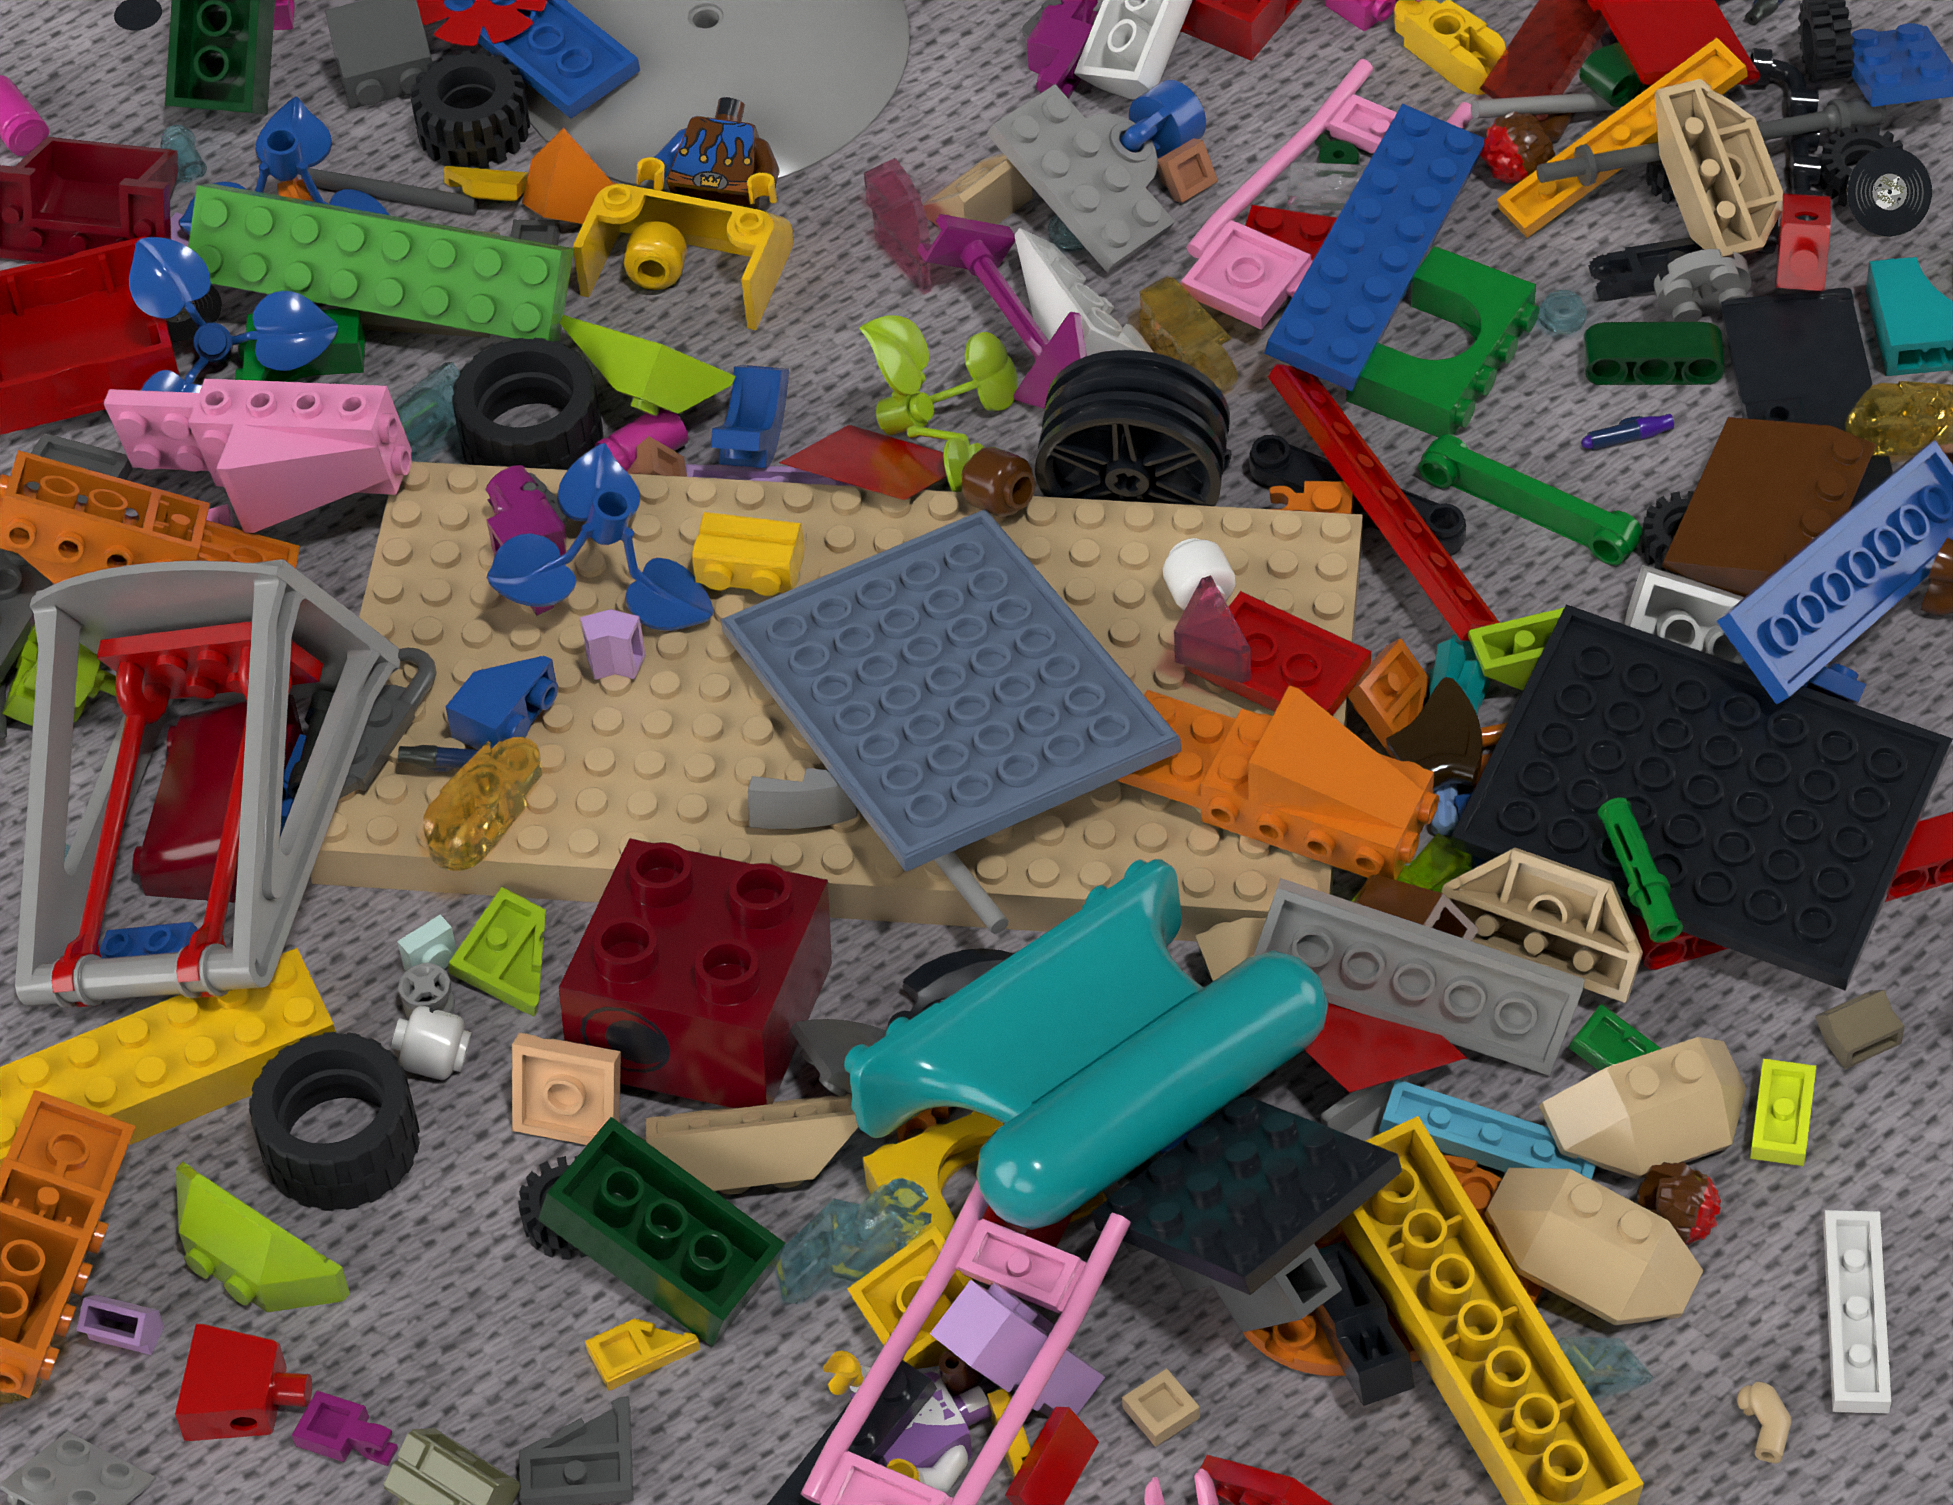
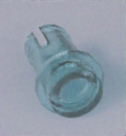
[160,125,207,182]

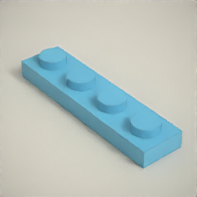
[1379,1079,1596,1180]

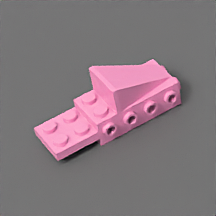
[104,379,412,533]

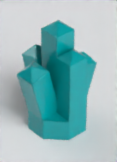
[1429,634,1490,716]

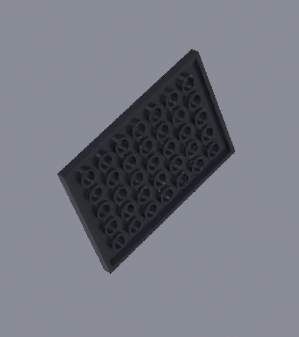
[1451,604,1953,991]

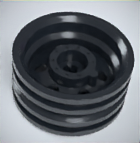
[1035,350,1230,506]

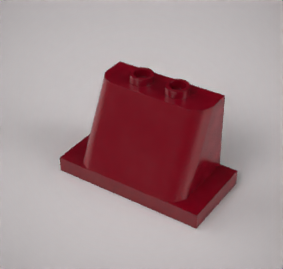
[0,137,178,263]

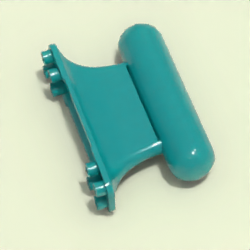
[844,859,1328,1230]

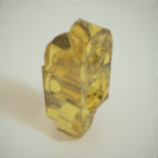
[1139,276,1238,392]
[1845,381,1953,456]
[423,737,543,871]

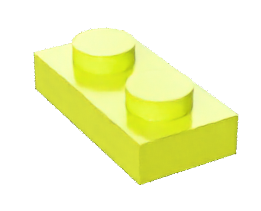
[1750,1058,1816,1166]

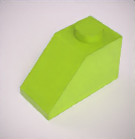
[1468,607,1564,690]

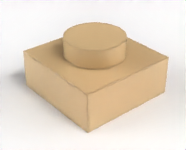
[1122,1368,1200,1447]

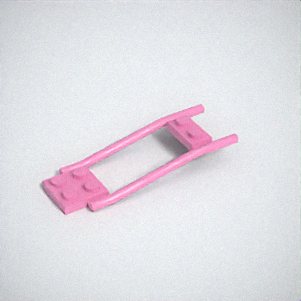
[1181,59,1473,330]
[800,1180,1131,1505]

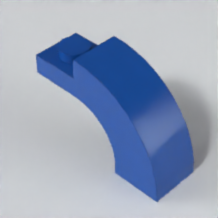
[711,365,789,468]

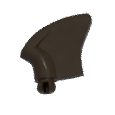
[1386,677,1483,791]

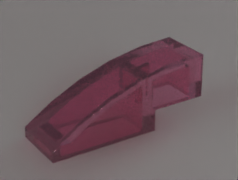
[864,158,932,295]

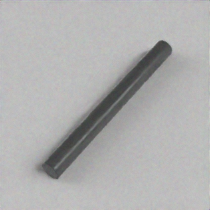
[301,168,479,215]

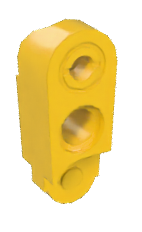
[1394,0,1507,95]

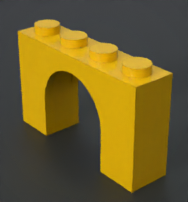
[863,1111,1107,1250]

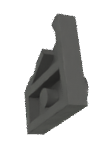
[519,1396,634,1505]

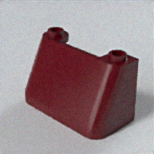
[132,694,303,903]

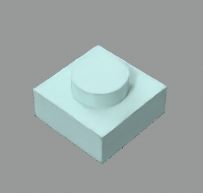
[397,915,457,971]

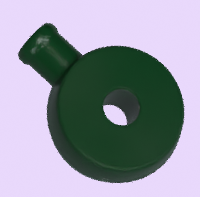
[1314,133,1361,181]

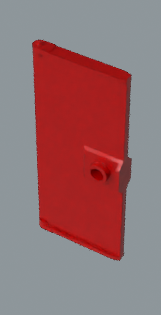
[1587,0,1760,85]

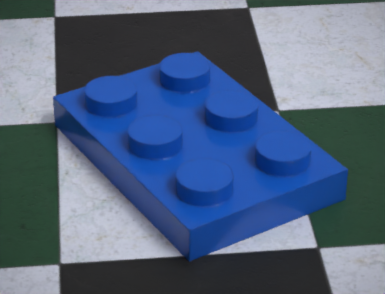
[1851,23,1953,107]

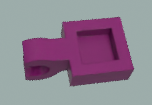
[292,1390,398,1466]

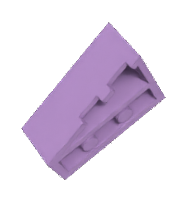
[930,1280,1105,1418]

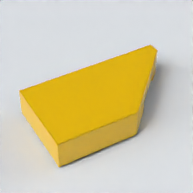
[585,1318,700,1391]

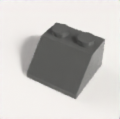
[325,0,432,109]

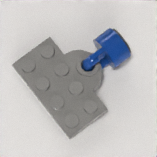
[987,80,1206,273]

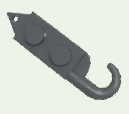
[338,647,437,800]

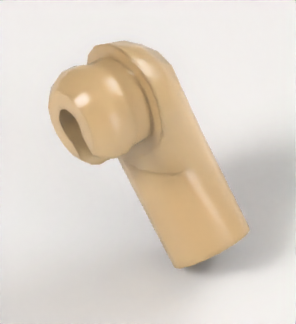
[1737,1382,1791,1464]

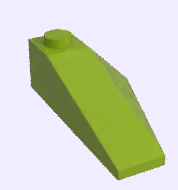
[559,315,736,416]

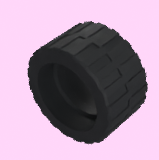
[452,337,604,470]
[249,1032,420,1211]

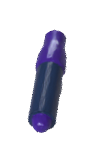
[1581,414,1674,451]

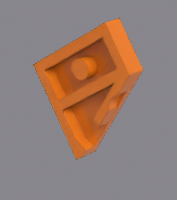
[1348,638,1429,759]

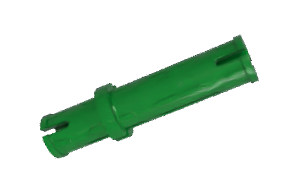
[1598,798,1683,942]

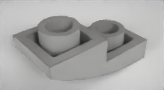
[748,768,858,829]

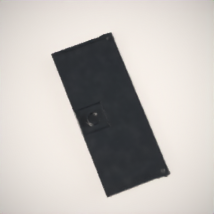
[1720,287,1893,509]

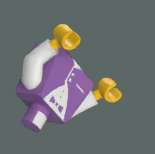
[823,1350,992,1493]

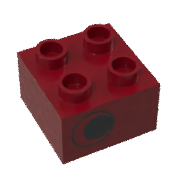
[559,838,832,1109]

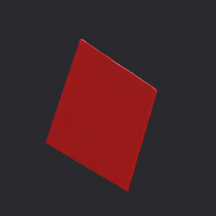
[779,425,947,500]
[1304,1002,1467,1093]

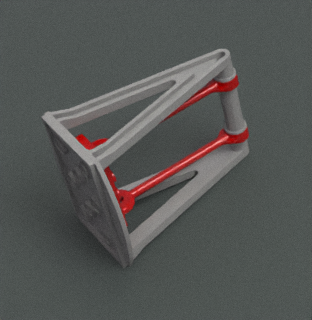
[15,559,400,1008]

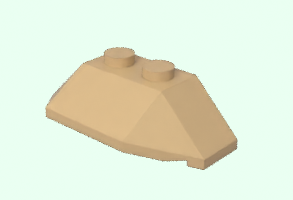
[1655,79,1783,258]
[1441,848,1643,1003]
[1539,1037,1747,1179]
[646,1094,858,1194]
[1485,1168,1703,1325]

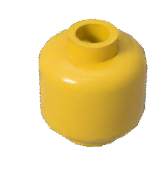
[624,221,687,290]

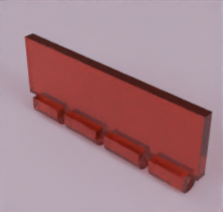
[1479,0,1608,121]

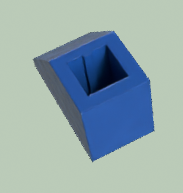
[445,656,558,761]

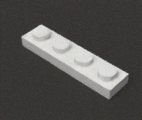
[1823,1210,1891,1413]

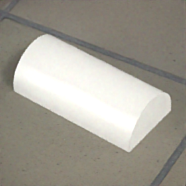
[1074,0,1192,100]

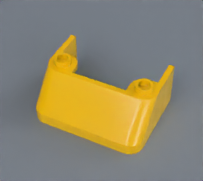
[572,184,794,330]

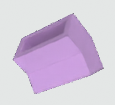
[580,609,646,680]
[76,1295,164,1355]

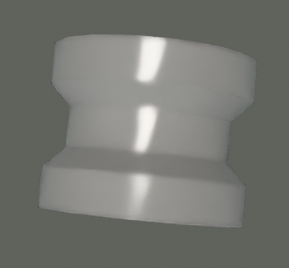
[398,963,455,1020]

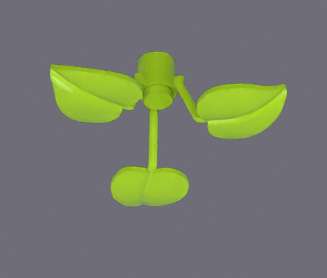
[859,315,1018,492]

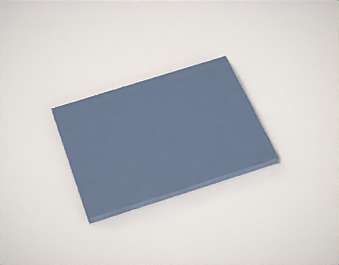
[721,509,1181,872]

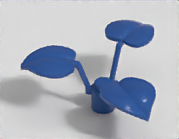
[178,96,389,235]
[129,237,338,393]
[486,443,713,631]

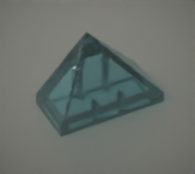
[1557,1337,1654,1385]

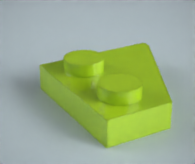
[448,886,546,1016]

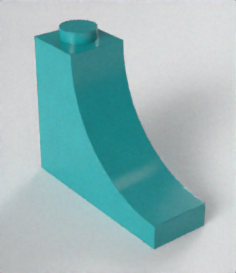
[1865,257,1953,376]

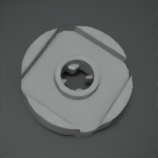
[1654,249,1751,322]

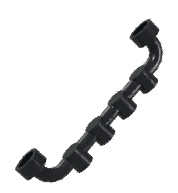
[1750,48,1823,254]

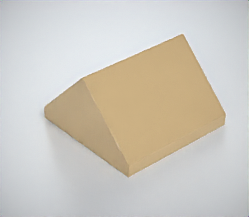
[917,153,1033,228]

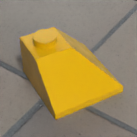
[847,1225,981,1369]

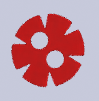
[416,0,547,46]

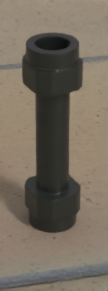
[287,690,334,799]

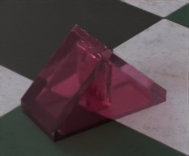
[1174,575,1251,683]

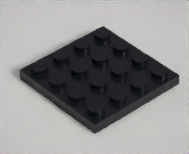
[1091,1094,1402,1295]

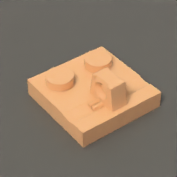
[512,1033,621,1145]

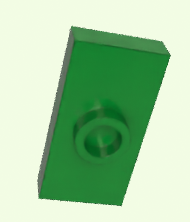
[1568,1004,1662,1071]

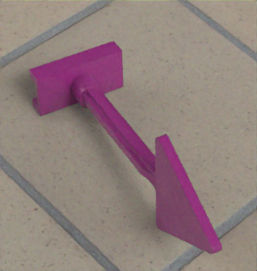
[917,214,1087,409]

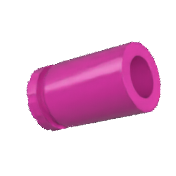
[0,75,49,156]
[595,408,689,471]

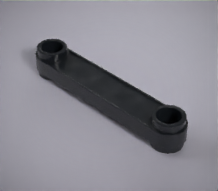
[1249,434,1466,556]

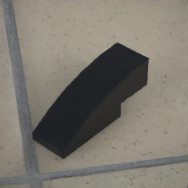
[1314,1240,1415,1406]

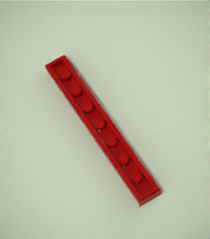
[1267,364,1500,641]

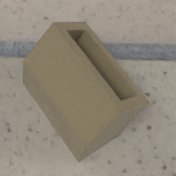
[1815,990,1905,1069]

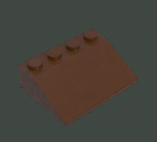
[1662,417,1876,597]

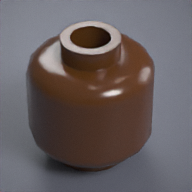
[961,447,1035,517]

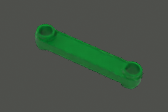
[1418,434,1642,566]

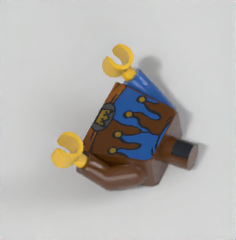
[636,97,780,209]

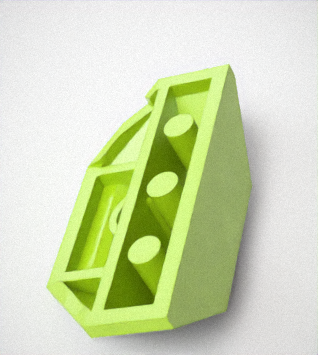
[176,1161,350,1313]

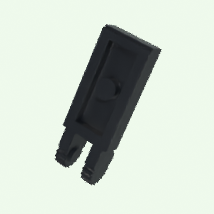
[1588,237,1704,301]

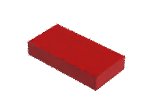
[1005,1407,1099,1505]

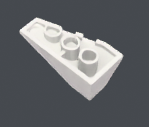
[1014,228,1154,356]
[1624,565,1829,668]

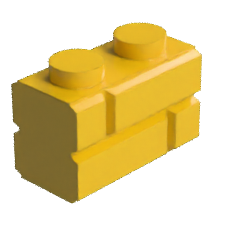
[692,512,805,596]

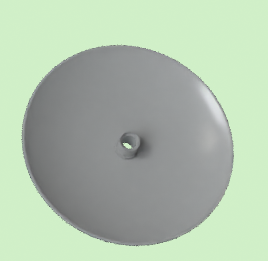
[523,0,910,192]

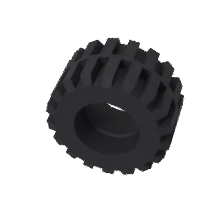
[411,50,530,169]

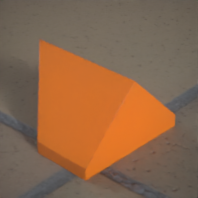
[522,127,617,224]

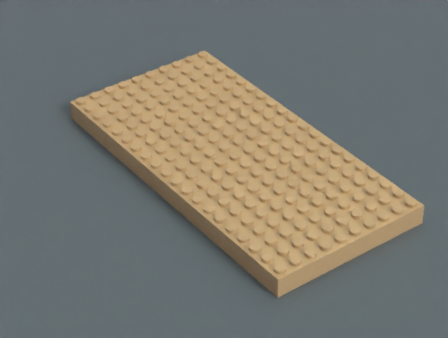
[310,461,1363,942]

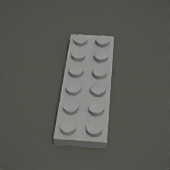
[1253,878,1585,1076]

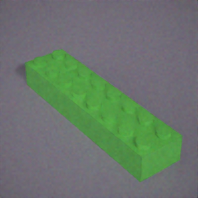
[188,184,574,342]

